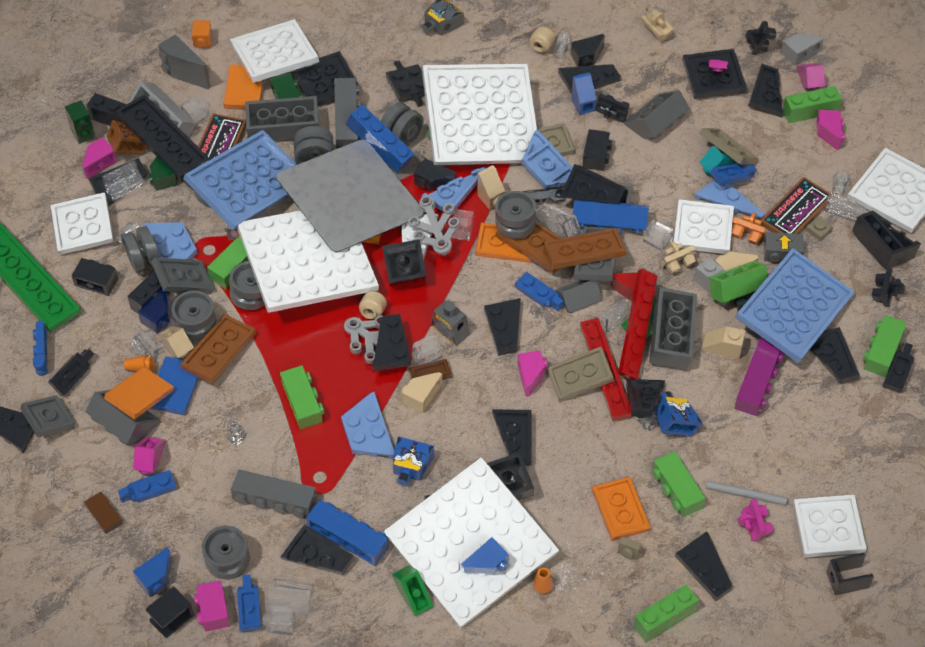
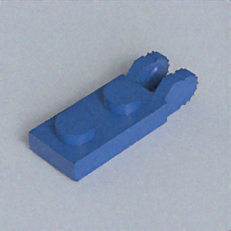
[33,321,48,376]

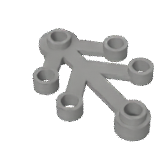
[408,196,461,255]
[344,316,384,364]

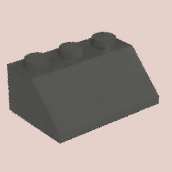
[623,90,689,139]
[85,390,160,445]

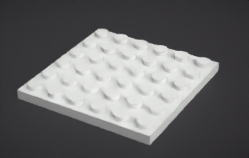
[422,64,537,165]
[237,210,379,313]
[384,458,559,628]

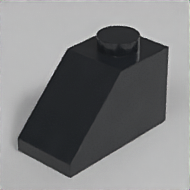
[570,33,605,67]
[414,158,456,191]

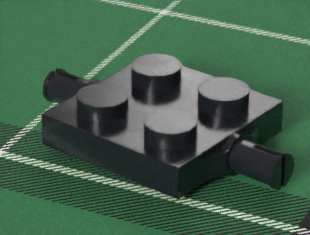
[386,60,425,107]

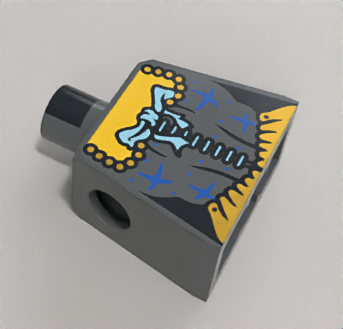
[422,0,464,36]
[431,300,470,346]

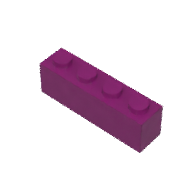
[734,337,784,416]

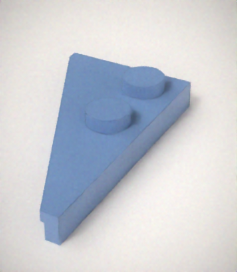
[422,167,486,212]
[694,180,765,220]

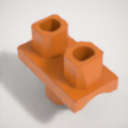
[732,212,766,245]

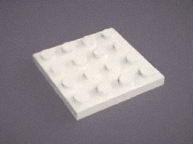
[230,19,319,83]
[847,148,925,233]

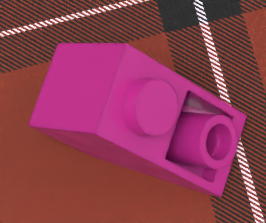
[816,110,845,150]

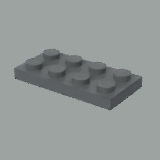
[574,226,621,281]

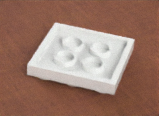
[51,192,114,255]
[674,199,734,254]
[793,495,866,558]

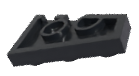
[626,379,665,418]

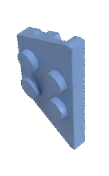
[521,129,573,189]
[142,222,197,260]
[341,392,395,459]

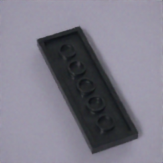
[115,94,210,181]

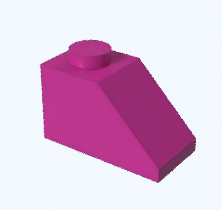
[797,63,825,91]
[82,137,117,179]
[517,350,547,397]
[133,437,166,474]

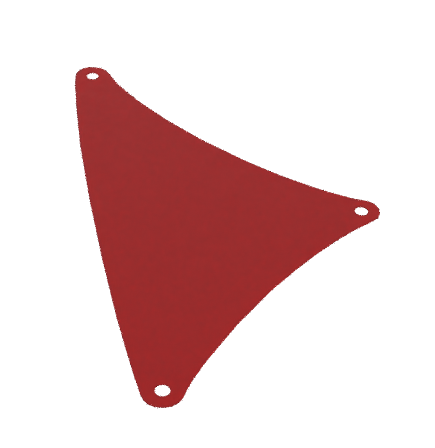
[194,163,511,495]

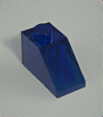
[138,289,170,334]

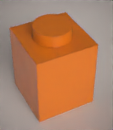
[192,20,212,48]

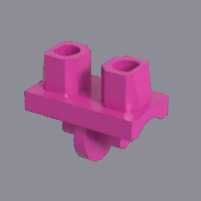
[737,499,773,542]

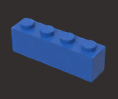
[346,104,414,174]
[572,199,649,232]
[306,500,389,566]

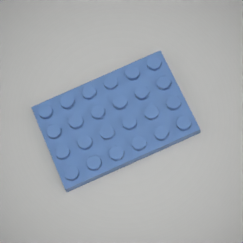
[183,130,297,230]
[735,248,855,363]

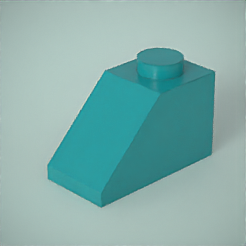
[700,146,738,175]

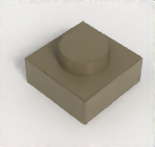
[806,216,833,241]
[618,536,641,560]

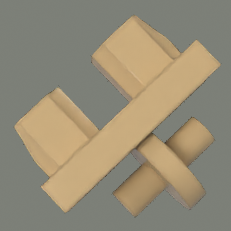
[641,10,674,42]
[660,241,696,274]

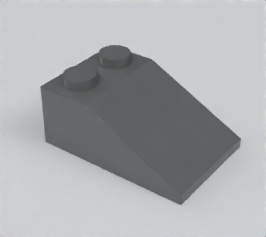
[158,34,211,89]

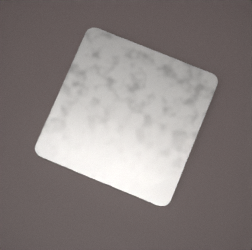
[276,140,423,252]

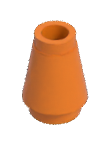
[124,354,155,372]
[533,568,553,594]

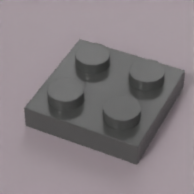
[20,395,75,437]

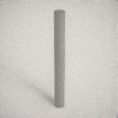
[706,481,788,505]

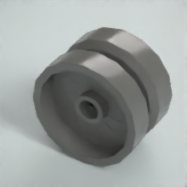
[381,102,423,147]
[294,126,334,165]
[495,191,536,239]
[121,225,160,273]
[230,261,265,310]
[171,290,217,340]
[202,525,250,579]

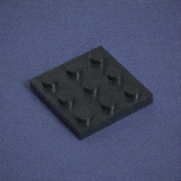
[682,48,746,99]
[292,51,360,106]

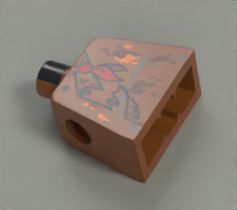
[107,119,147,155]

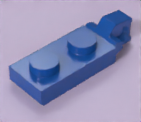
[710,163,757,185]
[515,272,563,311]
[118,470,177,503]
[237,574,261,632]

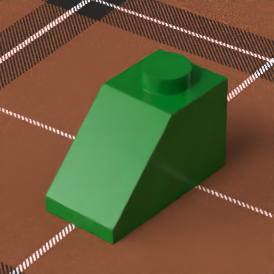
[392,565,434,616]

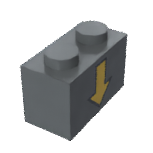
[764,232,804,263]

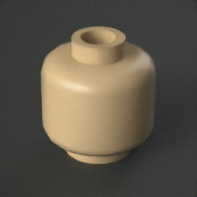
[530,27,555,53]
[359,291,387,319]

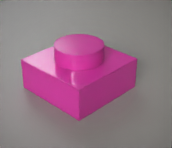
[709,59,727,72]

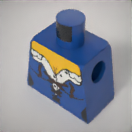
[655,391,702,436]
[393,436,435,486]

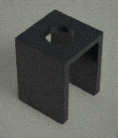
[826,552,874,596]
[146,586,194,638]

